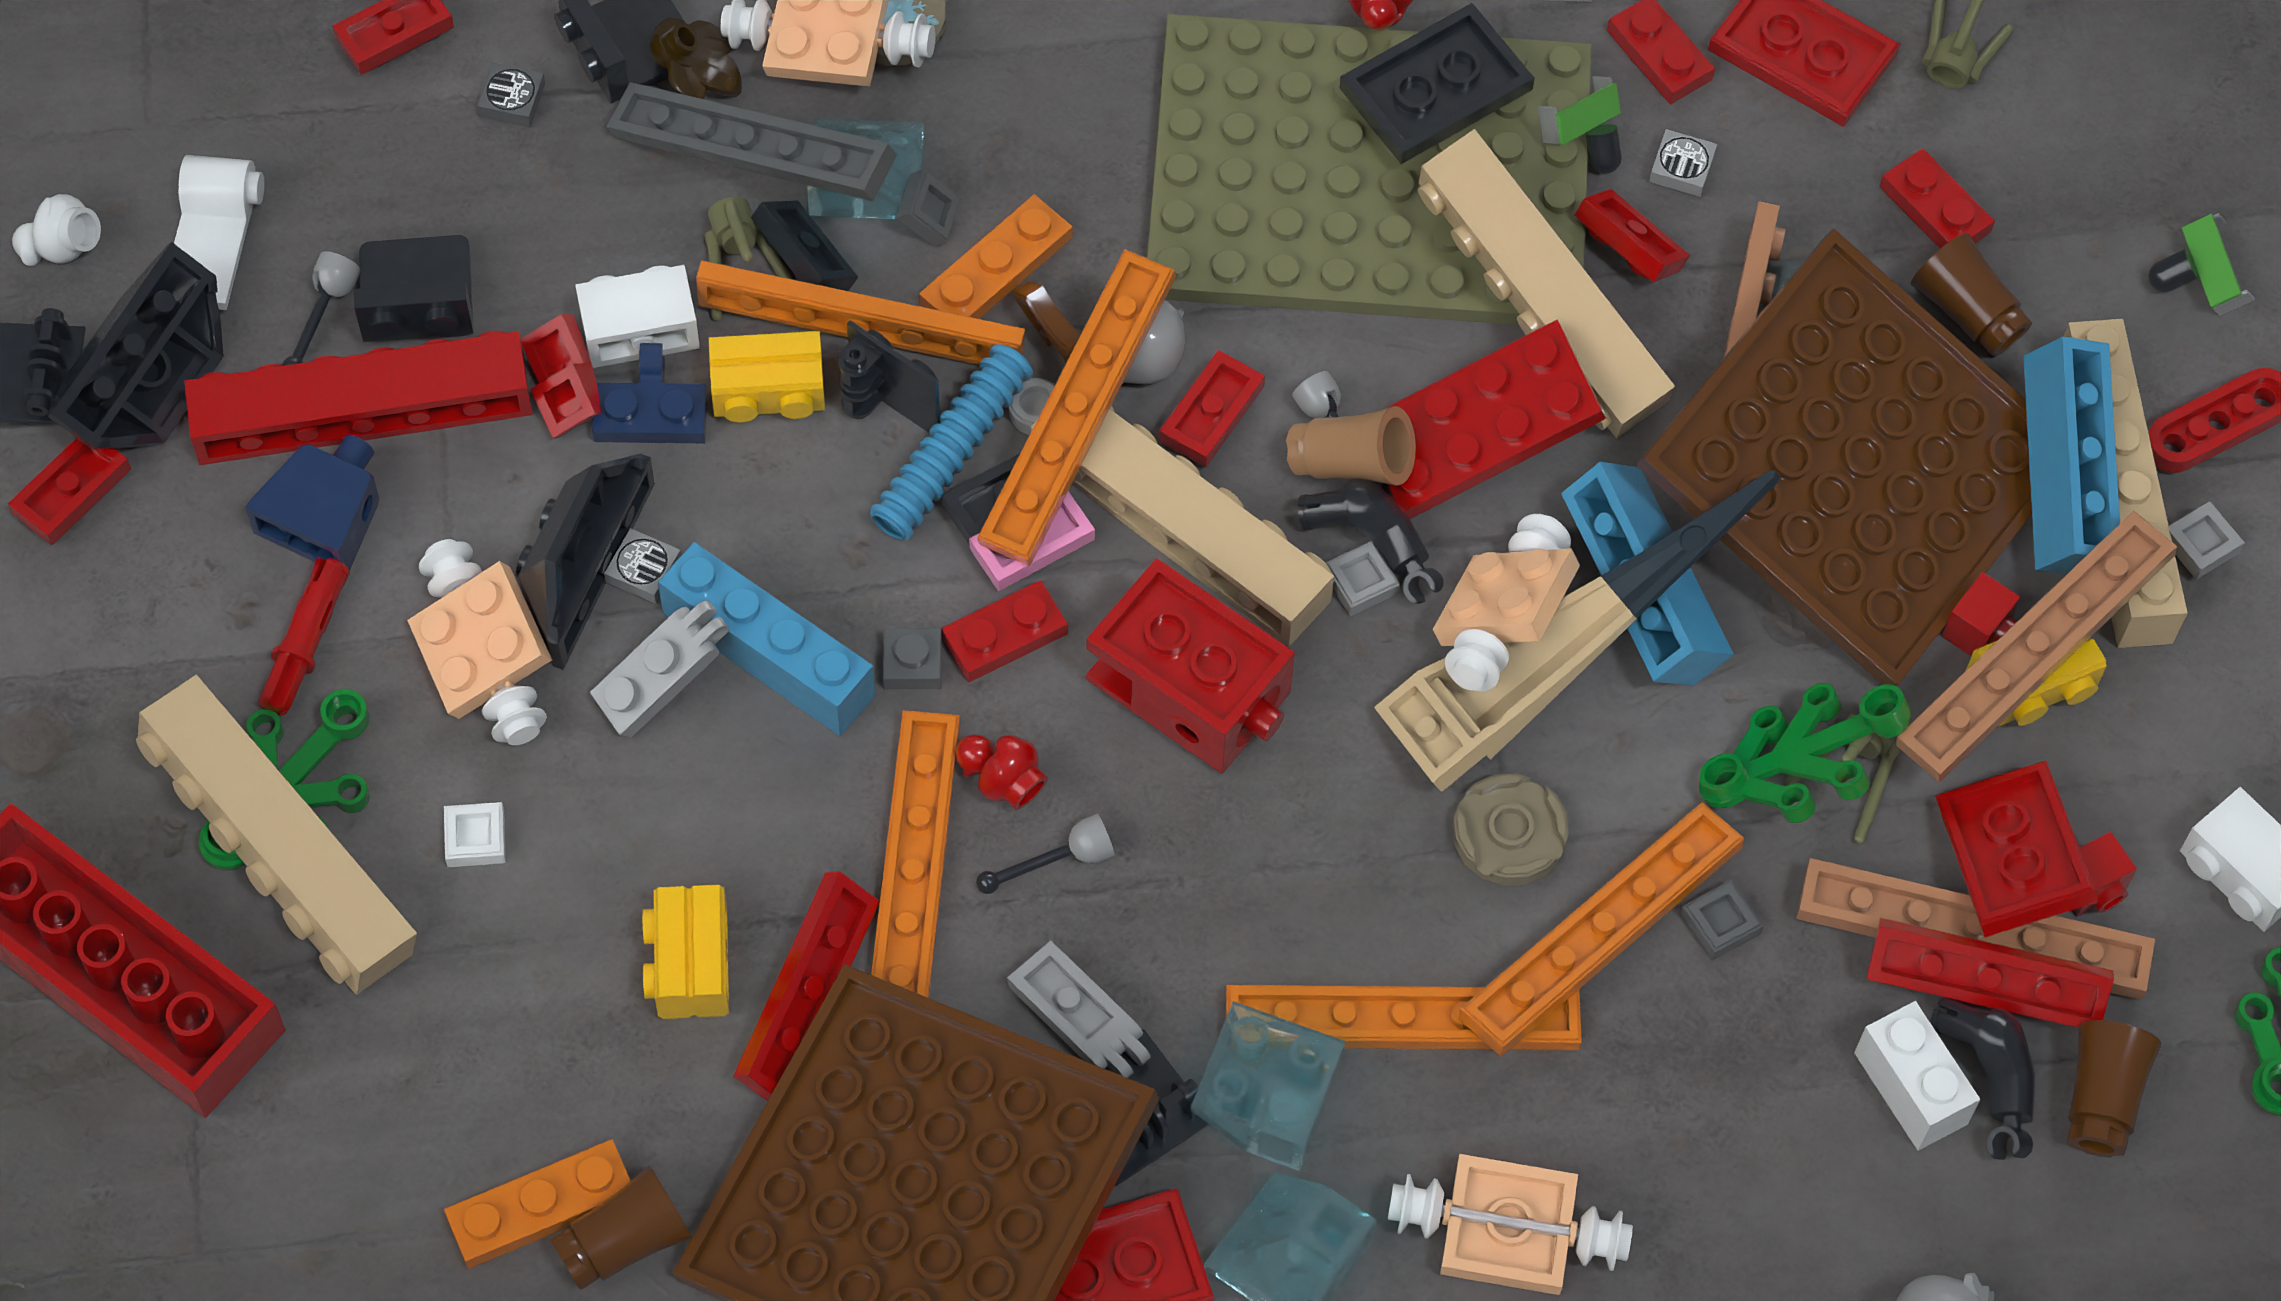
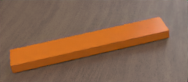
[977,249,1176,566]
[696,260,1025,365]
[871,710,960,998]
[1459,802,1745,1057]
[1226,985,1582,1050]

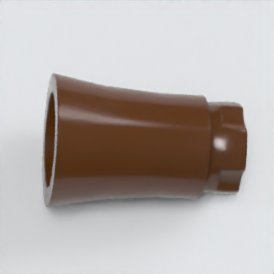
[1911,233,2032,357]
[2067,1020,2162,1158]
[551,1165,692,1290]

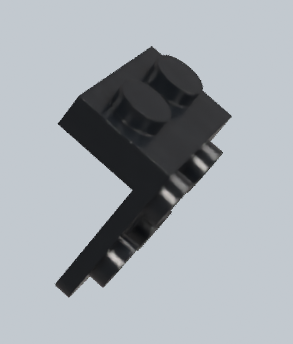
[554,0,685,104]
[354,235,474,342]

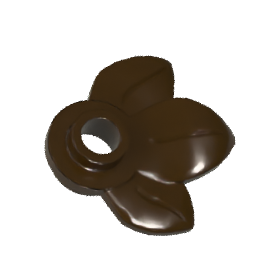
[650,17,742,99]

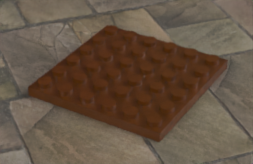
[1636,229,2032,686]
[673,964,1160,1301]

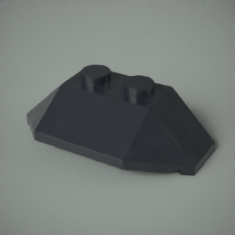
[48,242,224,450]
[516,454,655,670]

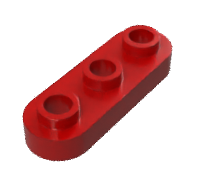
[2148,368,2281,473]

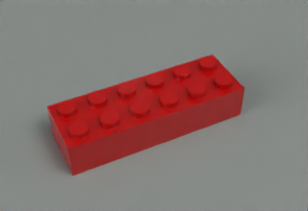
[0,803,286,1119]

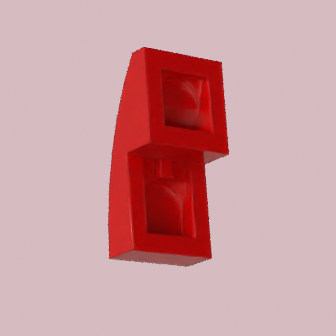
[521,314,601,439]

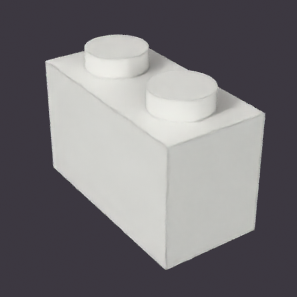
[575,265,700,368]
[2180,787,2281,932]
[1854,1001,1980,1151]

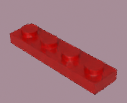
[733,871,880,1101]
[1867,918,2114,1028]

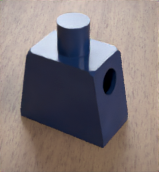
[245,435,379,570]

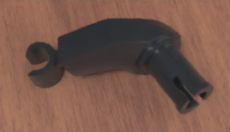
[1298,478,1444,604]
[1931,997,2035,1160]

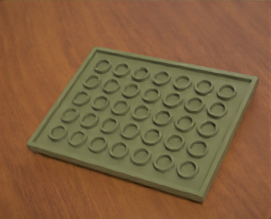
[1147,14,1591,325]

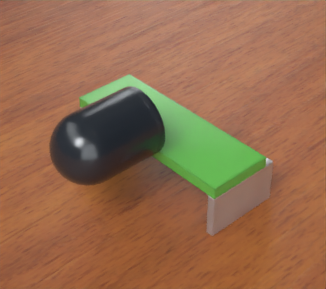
[1538,76,1622,174]
[2148,213,2255,316]

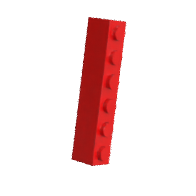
[184,331,533,465]

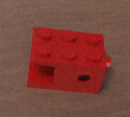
[1086,558,1295,774]

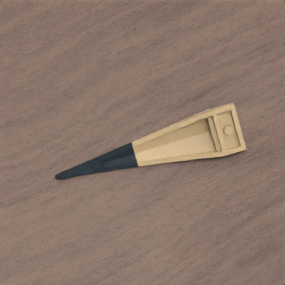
[1374,470,1781,792]

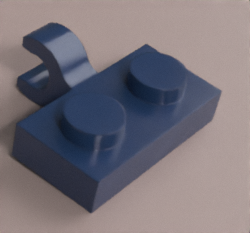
[592,343,708,444]

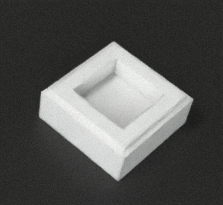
[444,802,506,867]

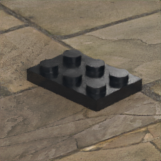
[1339,3,1535,164]

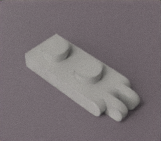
[590,600,729,738]
[1007,940,1151,1078]

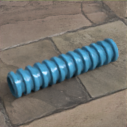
[869,344,1033,541]

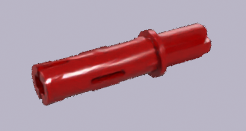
[258,558,350,716]

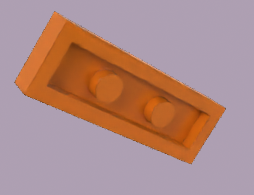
[919,194,1073,319]
[444,1139,631,1269]

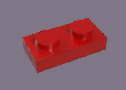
[332,0,454,75]
[1607,0,1715,105]
[1879,148,1995,249]
[1574,189,1691,283]
[1159,350,1265,468]
[7,438,131,546]
[941,580,1068,683]

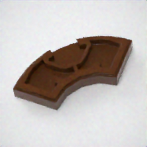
[1013,280,1081,363]

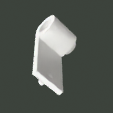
[174,155,264,310]

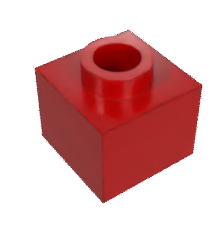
[1942,572,2020,656]
[2072,831,2137,917]

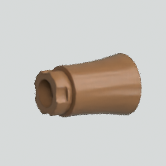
[1286,406,1416,485]

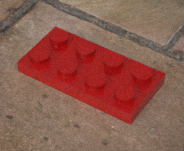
[1387,320,1607,519]

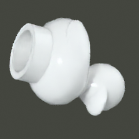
[12,194,101,266]

